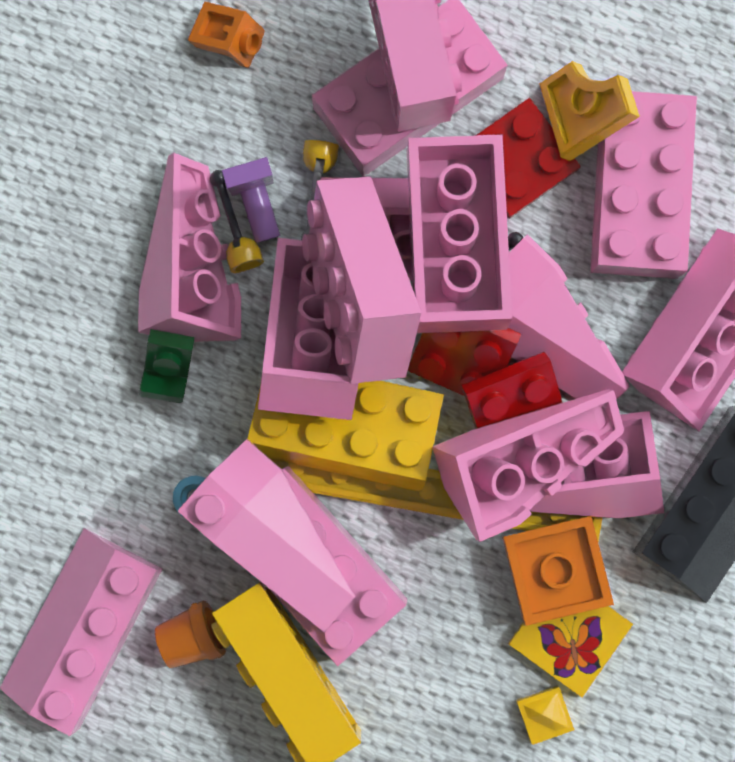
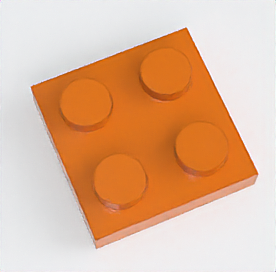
[502,516,614,626]

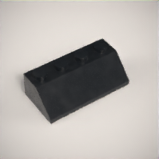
[633,405,735,603]

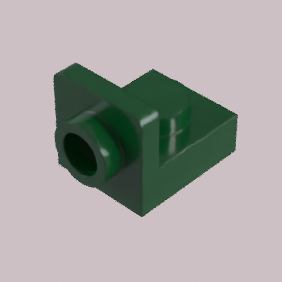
[139,329,195,403]

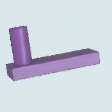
[222,157,281,243]

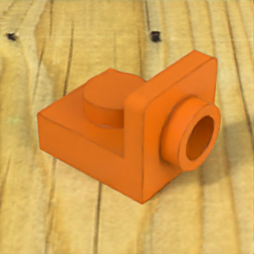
[188,1,265,68]

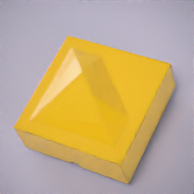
[516,685,574,745]

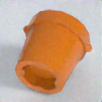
[155,600,226,668]

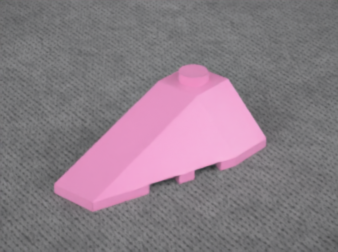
[138,153,241,342]
[508,234,630,399]
[432,389,624,542]
[529,411,664,518]
[178,439,355,632]

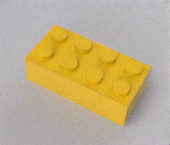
[247,380,444,492]
[211,582,361,762]

